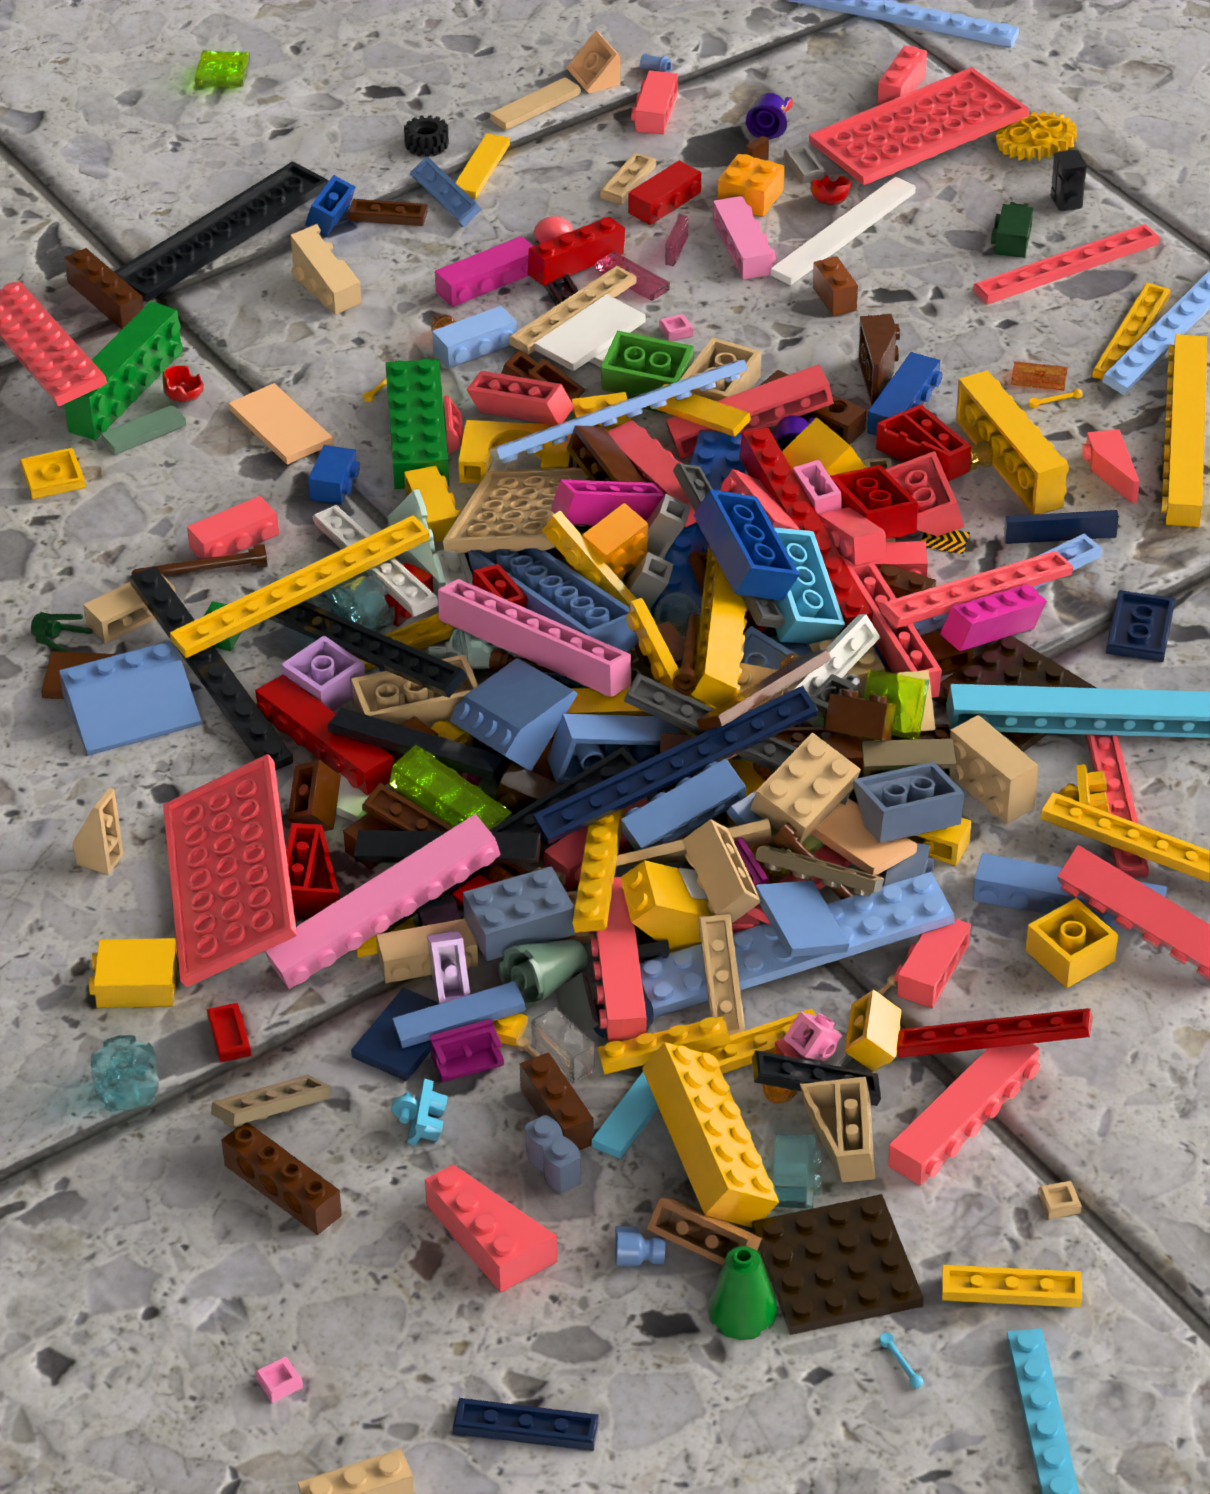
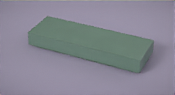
[101,404,186,455]

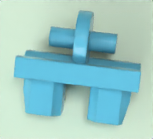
[391,1079,448,1146]

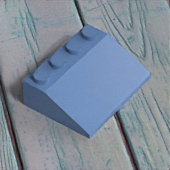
[59,641,202,756]
[449,658,578,771]

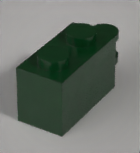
[991,202,1033,258]

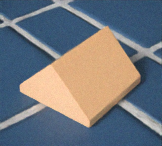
[566,30,620,93]

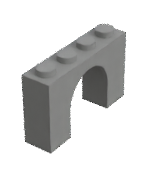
[623,494,691,610]

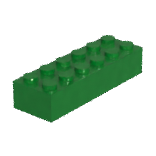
[64,301,183,441]
[385,359,449,489]

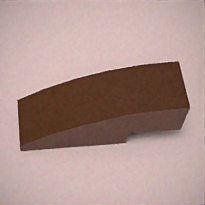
[501,350,586,402]

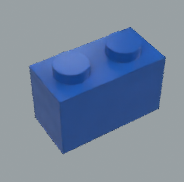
[305,175,356,237]
[308,445,360,505]

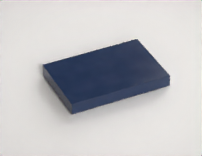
[1106,590,1176,662]
[351,987,438,1081]

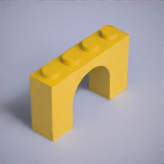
[458,420,573,484]

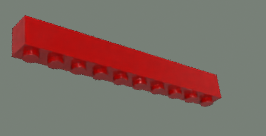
[739,427,873,635]

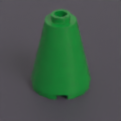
[708,1246,777,1340]

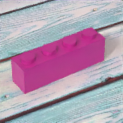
[435,236,533,307]
[551,480,665,527]
[940,584,1047,651]

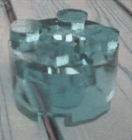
[331,575,395,632]
[90,1035,159,1112]

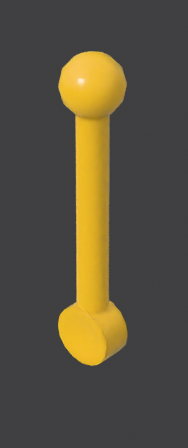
[363,378,387,402]
[1029,388,1083,408]

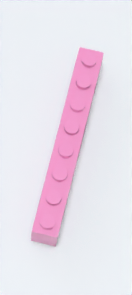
[438,579,631,697]
[265,814,501,989]

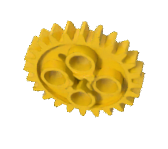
[996,111,1077,161]

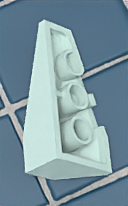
[388,489,446,598]

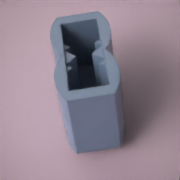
[525,1115,581,1194]

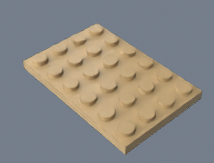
[443,468,591,553]

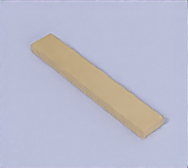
[509,266,636,355]
[616,819,772,867]

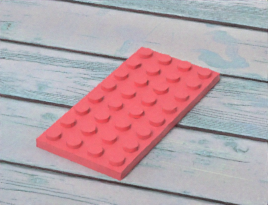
[809,67,1029,185]
[163,754,297,987]

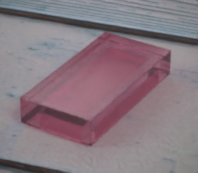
[665,215,689,266]

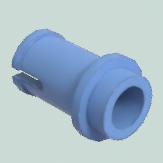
[640,53,672,73]

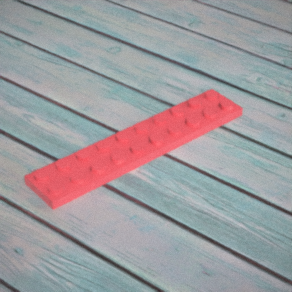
[0,281,108,407]

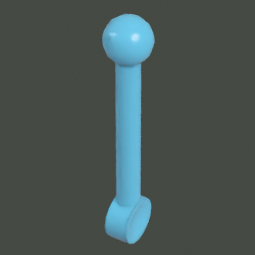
[880,1333,923,1388]

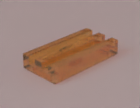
[1011,362,1068,391]

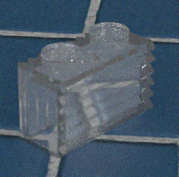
[531,1007,595,1083]

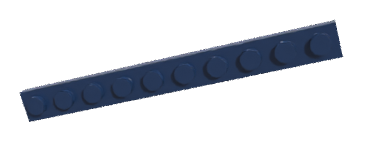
[533,685,818,844]

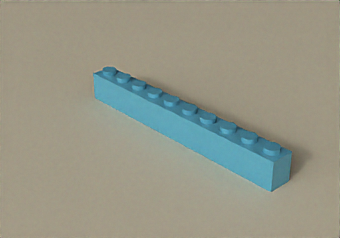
[946,684,1210,738]

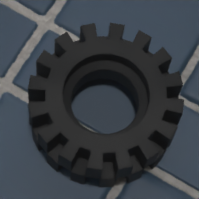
[404,115,449,157]

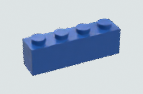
[867,352,943,436]

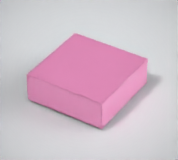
[659,314,693,341]
[255,1356,303,1403]

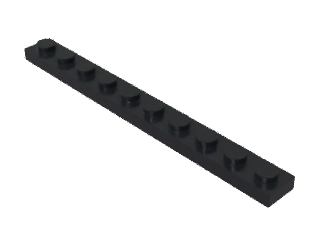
[130,566,293,771]
[268,601,467,698]
[384,747,639,933]

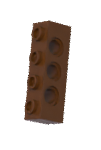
[759,370,866,445]
[221,1122,342,1235]

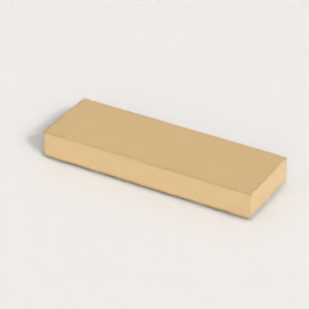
[600,153,656,205]

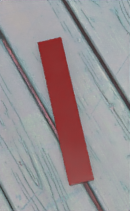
[896,1008,1093,1058]

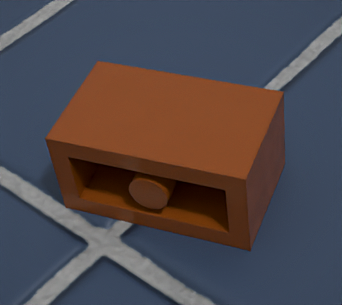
[813,256,858,316]

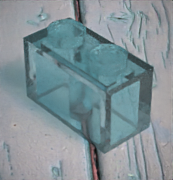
[773,1134,822,1209]

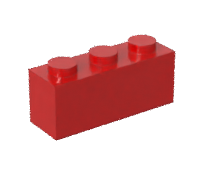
[628,160,702,225]

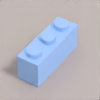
[432,306,517,368]

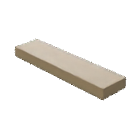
[490,77,581,130]
[698,914,745,1036]

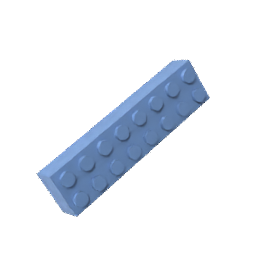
[468,548,638,652]

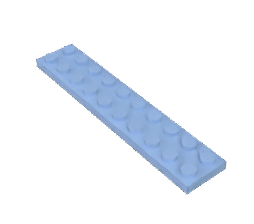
[640,872,955,1018]

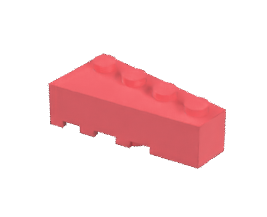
[425,1164,558,1293]

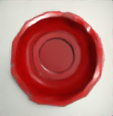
[810,175,851,206]
[162,365,204,403]

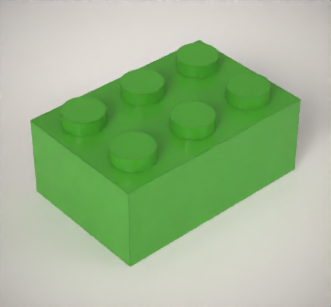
[600,330,694,394]

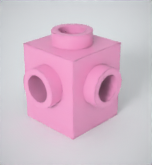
[783,1012,842,1062]

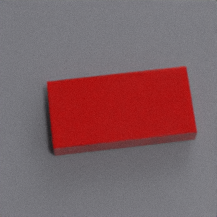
[206,1003,252,1063]

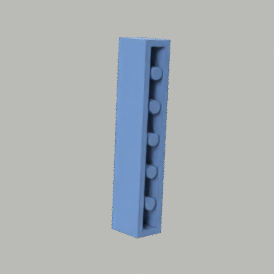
[973,853,1167,931]

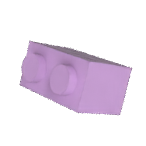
[427,931,470,1004]

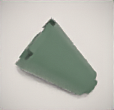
[498,939,588,1009]

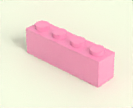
[713,196,776,279]

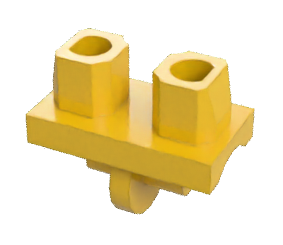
[1058,764,1109,812]

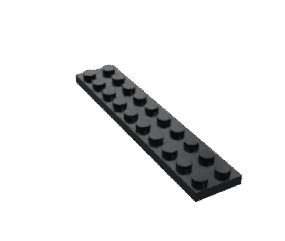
[114,161,328,302]

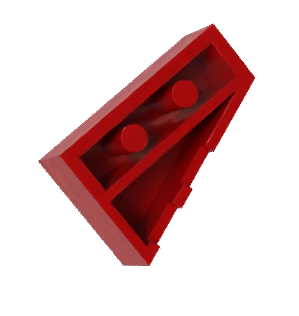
[876,404,972,482]
[286,823,340,917]

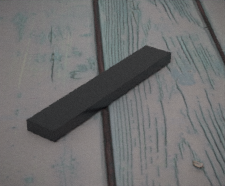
[328,708,506,781]
[354,830,542,865]

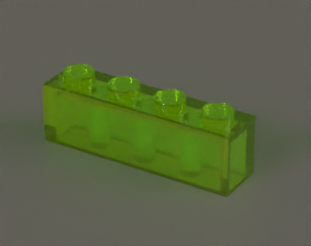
[390,745,511,830]

